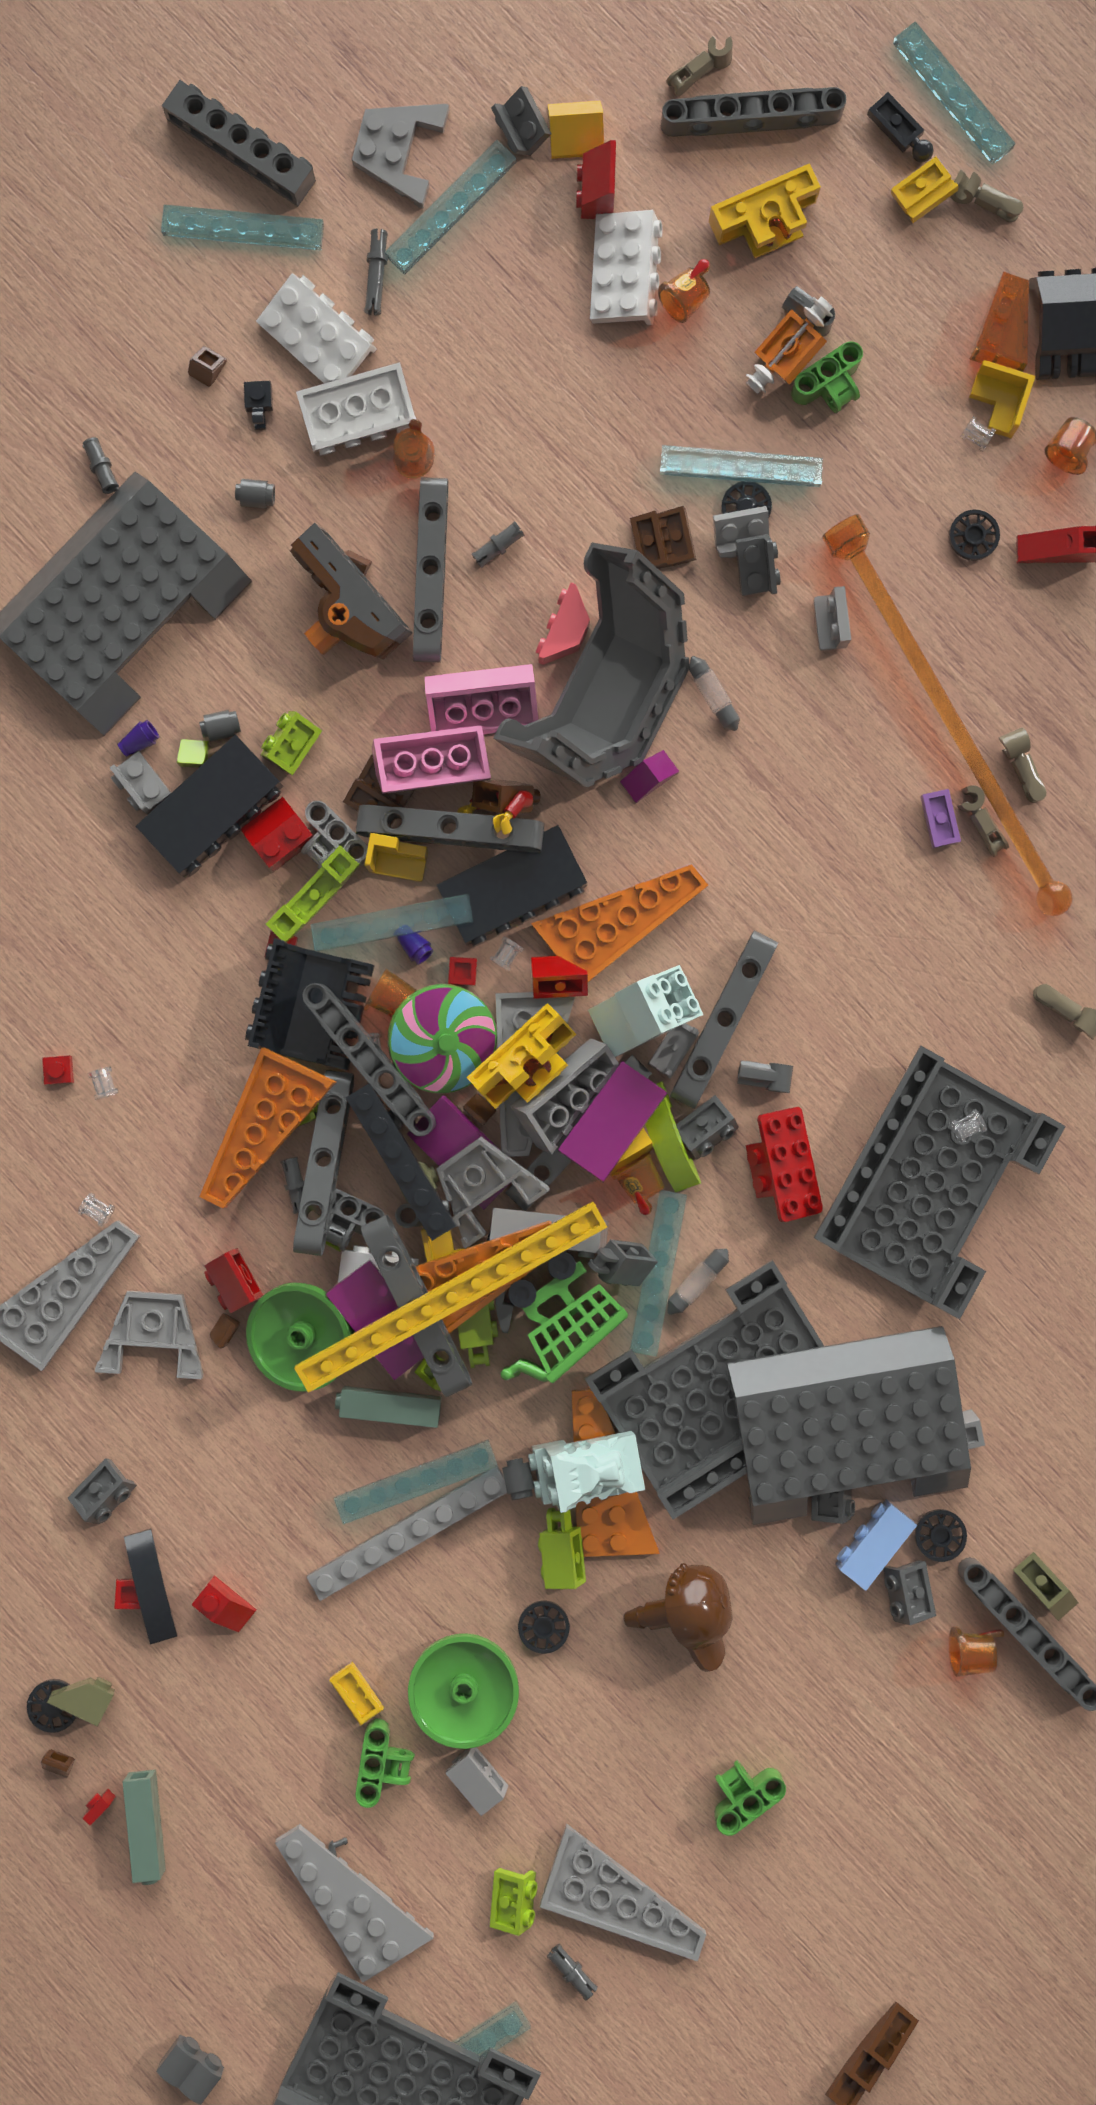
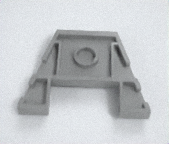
[352,104,449,208]
[437,1137,550,1249]
[95,1291,204,1379]

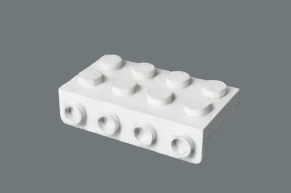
[590,210,662,325]
[256,273,377,384]
[296,362,416,456]

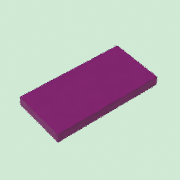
[558,1061,667,1183]
[407,1095,511,1210]
[326,1259,424,1380]

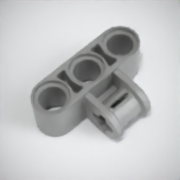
[301,801,368,869]

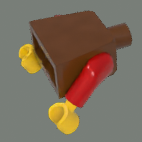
[457,780,541,835]

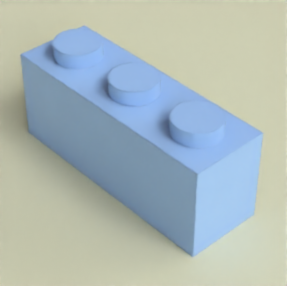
[836,1499,917,1591]

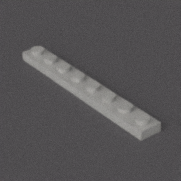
[307,1465,507,1601]

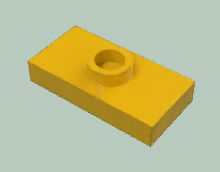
[329,1661,384,1726]

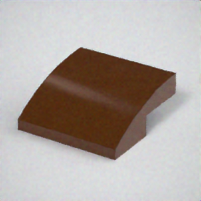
[630,506,697,569]
[343,754,415,828]

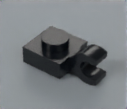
[244,381,273,430]

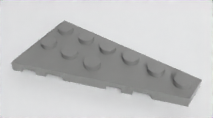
[496,992,575,1157]
[0,1220,141,1371]
[540,1823,706,1962]
[275,1824,434,1983]

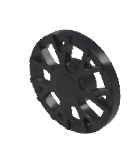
[721,481,772,518]
[949,509,1000,561]
[915,1509,967,1562]
[518,1600,570,1654]
[27,1679,76,1733]

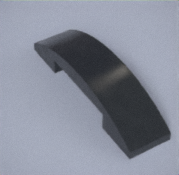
[124,1529,177,1645]

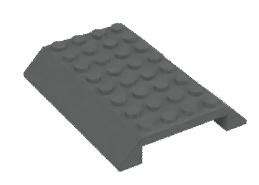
[0,472,252,736]
[814,1046,1066,1320]
[585,1260,824,1520]
[727,1326,971,1525]
[272,1972,541,2105]

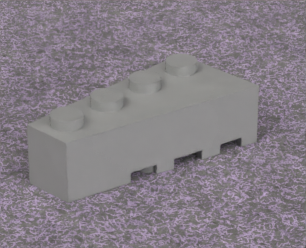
[510,1038,619,1155]
[490,1208,609,1258]

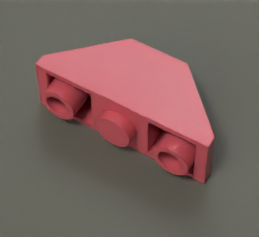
[536,583,590,665]

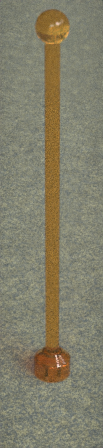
[822,514,1073,916]

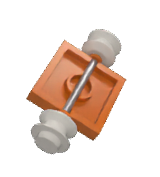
[746,296,833,394]

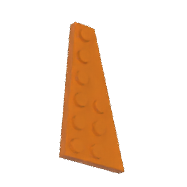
[531,864,709,982]
[199,1048,336,1208]
[415,1220,552,1333]
[572,1389,660,1557]

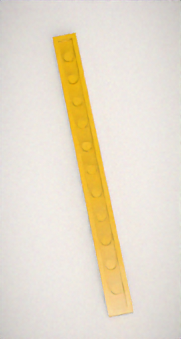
[294,1201,607,1393]

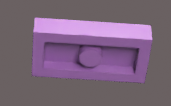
[920,789,961,849]

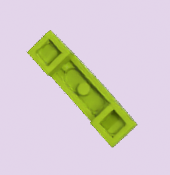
[266,845,360,942]
[645,1081,701,1192]

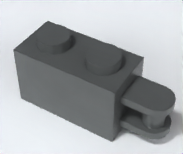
[588,1239,658,1286]

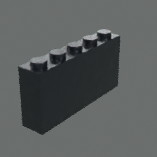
[135,734,284,878]
[437,825,587,947]

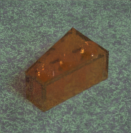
[970,271,1029,372]

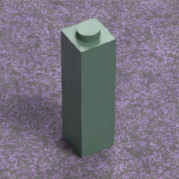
[335,1386,442,1428]
[123,1769,166,1885]

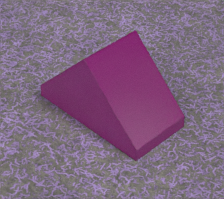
[620,750,679,803]

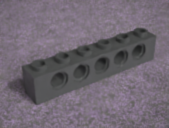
[162,80,316,207]

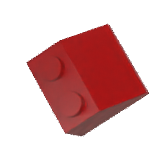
[576,140,616,219]
[241,797,313,872]
[204,1248,263,1314]

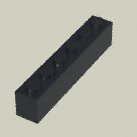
[346,1083,457,1241]

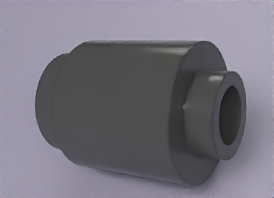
[235,479,275,509]
[199,710,241,742]
[502,1458,534,1501]

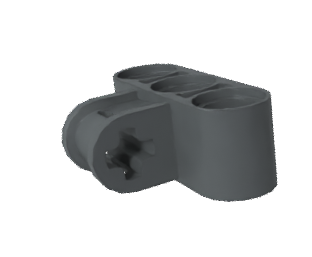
[313,1188,385,1252]

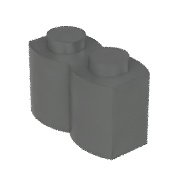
[156,2035,224,2105]

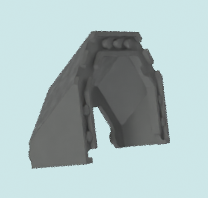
[493,542,690,788]

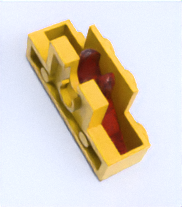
[708,163,821,259]
[466,1003,577,1109]

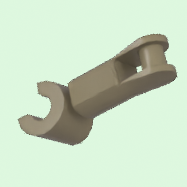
[666,36,733,96]
[950,170,1024,222]
[999,728,1047,803]
[957,785,1009,857]
[1033,984,1096,1040]

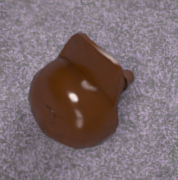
[624,1563,733,1672]

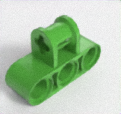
[791,341,863,413]
[355,1718,415,1808]
[714,1760,786,1836]

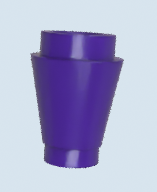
[117,720,160,757]
[394,924,433,965]

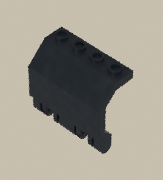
[1029,268,1096,380]
[245,938,375,1071]

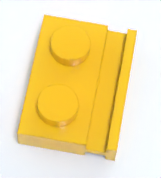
[891,156,958,223]

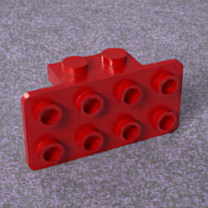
[745,1107,823,1222]

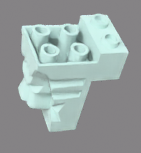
[588,965,703,1057]
[528,1431,645,1513]

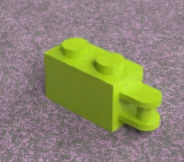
[458,1300,499,1368]
[538,1508,586,1589]

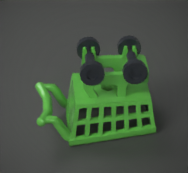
[501,1252,628,1383]

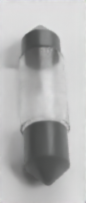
[689,656,740,731]
[667,1249,729,1315]

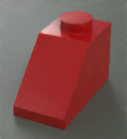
[531,956,588,999]
[191,1575,257,1632]

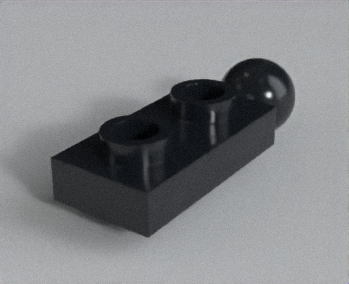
[867,92,934,163]

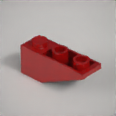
[1016,526,1096,563]

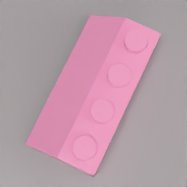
[425,664,538,734]
[372,725,491,794]

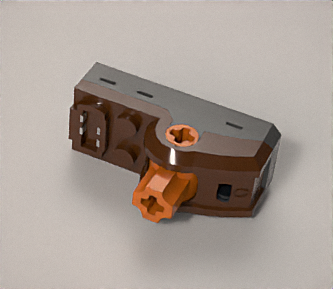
[290,523,413,660]

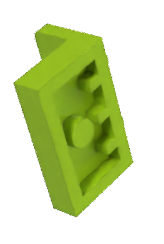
[261,711,322,775]
[490,1868,537,1936]

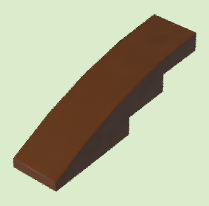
[825,2002,919,2105]

